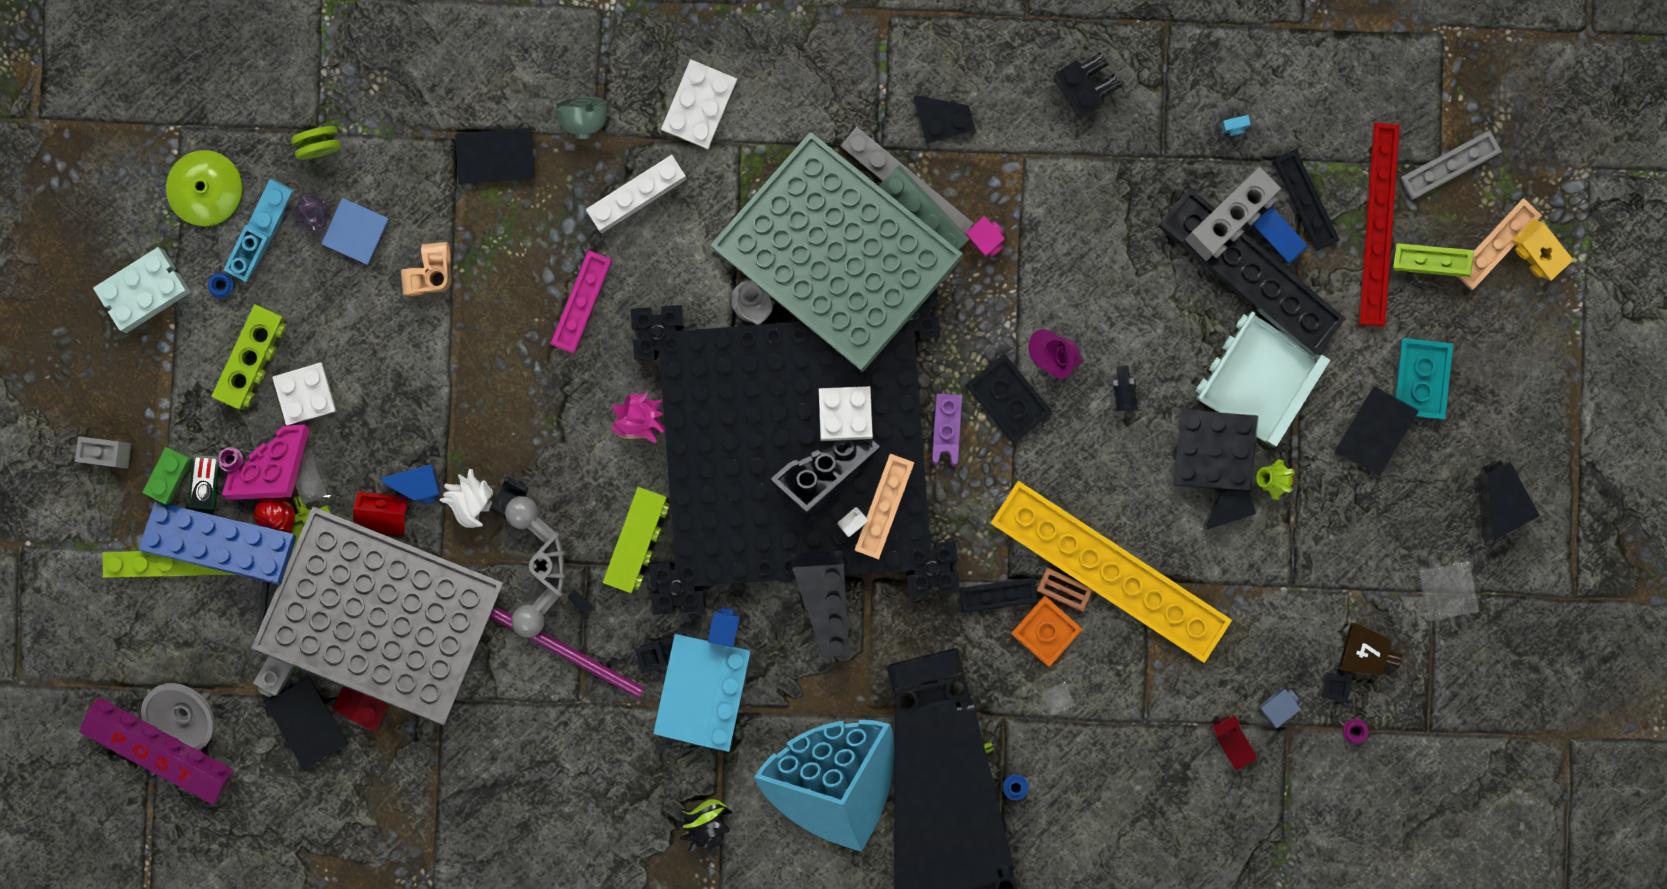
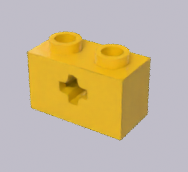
[1512,219,1573,281]

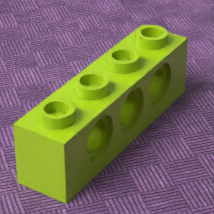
[211,304,287,411]

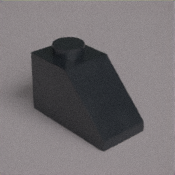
[1203,490,1256,530]

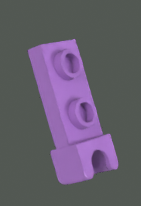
[932,394,962,466]

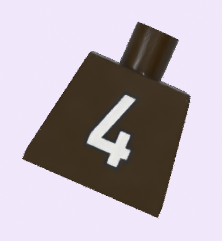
[1338,623,1403,675]

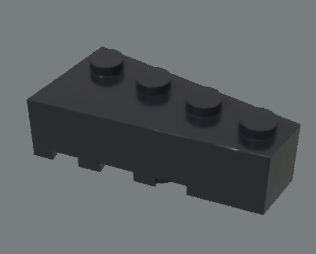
[791,551,849,658]

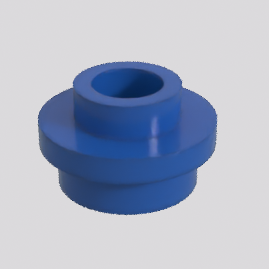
[208,272,234,298]
[1003,774,1028,800]

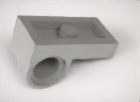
[75,437,132,469]

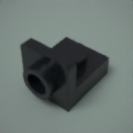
[489,477,529,520]

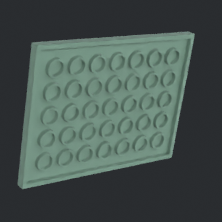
[710,132,964,372]

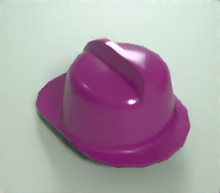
[1028,329,1084,379]

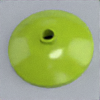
[166,150,243,227]

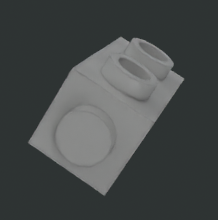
[253,656,295,697]

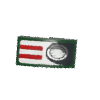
[188,455,220,512]

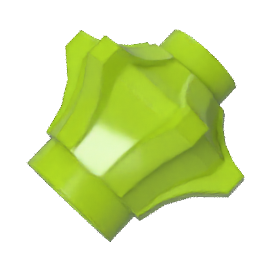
[1256,460,1295,500]

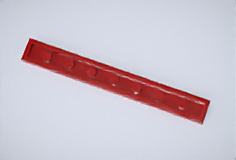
[1358,122,1400,327]

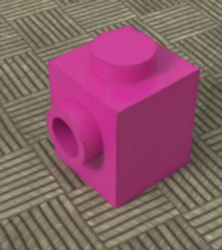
[965,216,1005,258]

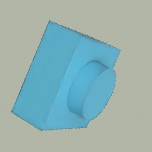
[1221,115,1251,136]

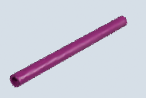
[490,605,644,699]

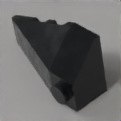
[770,439,880,525]

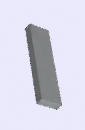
[1400,130,1502,201]

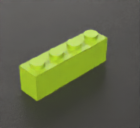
[603,487,670,593]

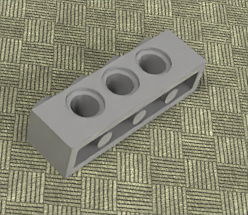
[1185,167,1281,261]

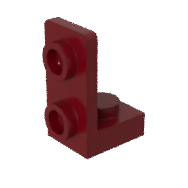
[1210,714,1257,770]

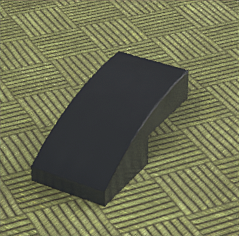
[635,633,687,674]

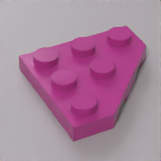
[222,425,310,500]

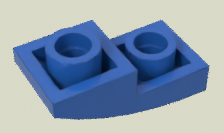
[1253,207,1309,264]

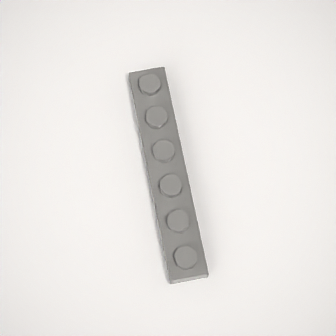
[840,126,974,233]

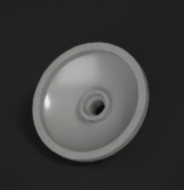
[141,683,215,750]

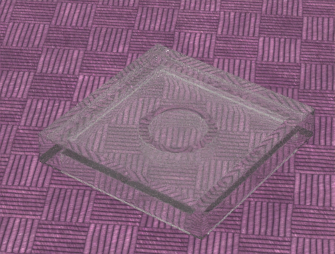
[1418,561,1479,621]

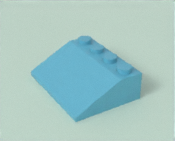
[653,634,750,751]

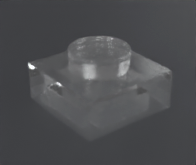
[1041,682,1075,715]

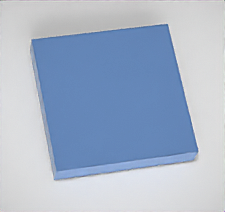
[321,198,390,265]

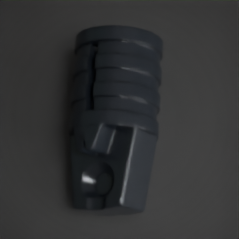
[1113,365,1138,412]

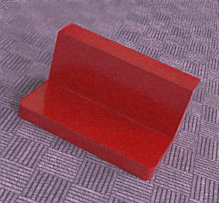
[353,492,408,536]

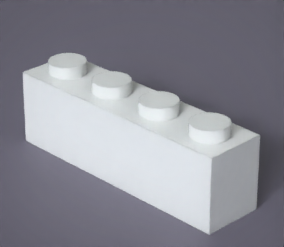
[586,155,687,234]

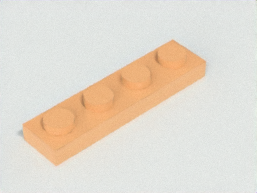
[1456,198,1542,290]
[855,454,914,559]

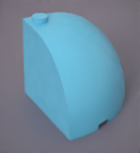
[754,720,895,852]

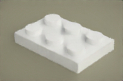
[661,59,737,150]

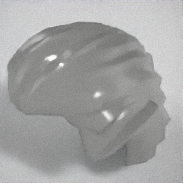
[731,279,775,325]

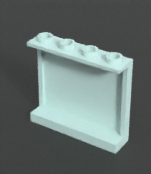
[1195,311,1330,447]

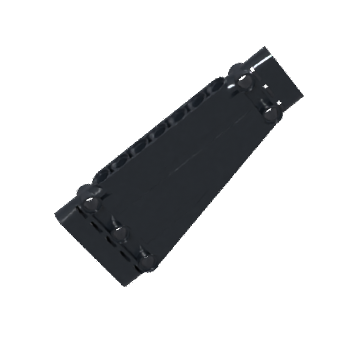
[886,648,1018,889]

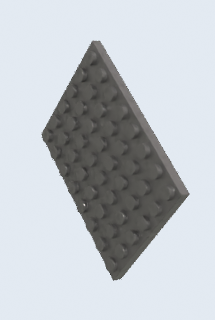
[251,506,503,726]

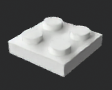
[272,363,337,426]
[819,387,872,441]

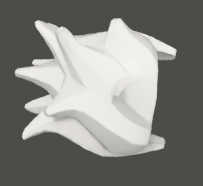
[440,469,493,528]

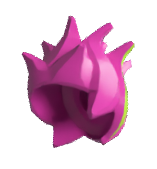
[611,392,665,443]

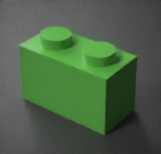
[142,447,193,505]

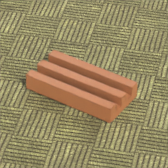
[1036,567,1093,612]

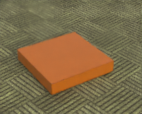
[1011,595,1083,667]

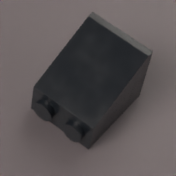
[1478,460,1540,541]

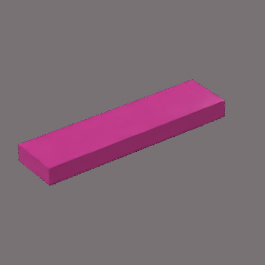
[551,250,612,354]

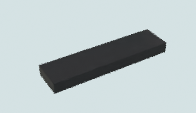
[1272,149,1340,251]

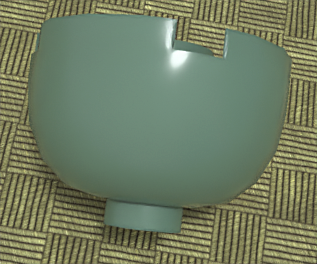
[556,97,608,139]

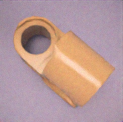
[401,242,452,296]

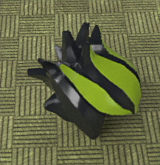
[676,799,733,853]

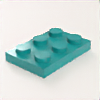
[1395,338,1453,420]

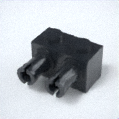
[1053,52,1122,120]

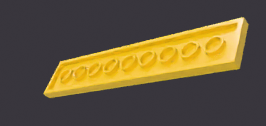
[990,481,1232,663]

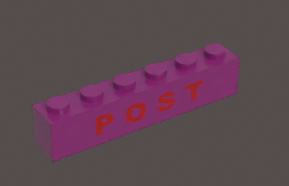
[79,697,233,805]

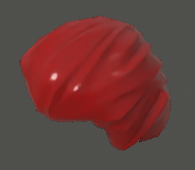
[253,497,295,534]

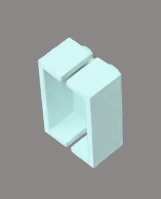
[93,247,191,333]

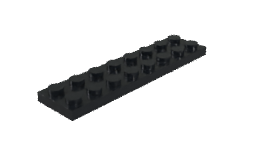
[1157,187,1346,358]

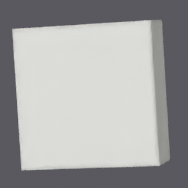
[837,507,868,537]

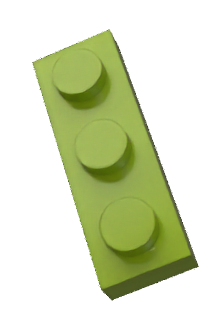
[1393,243,1474,278]

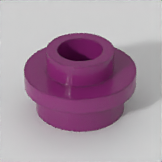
[218,447,244,473]
[1343,719,1369,744]

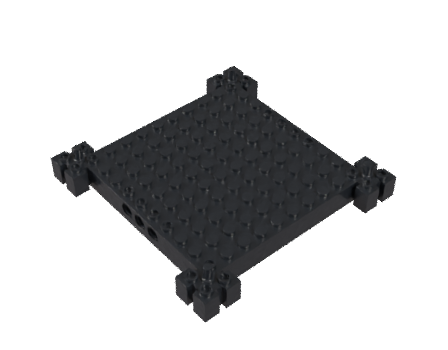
[631,288,960,615]

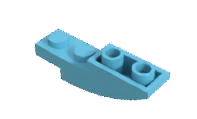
[224,179,295,282]

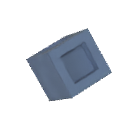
[1258,688,1301,728]

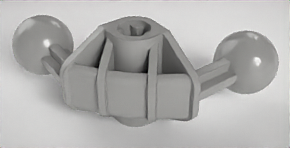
[505,496,567,638]

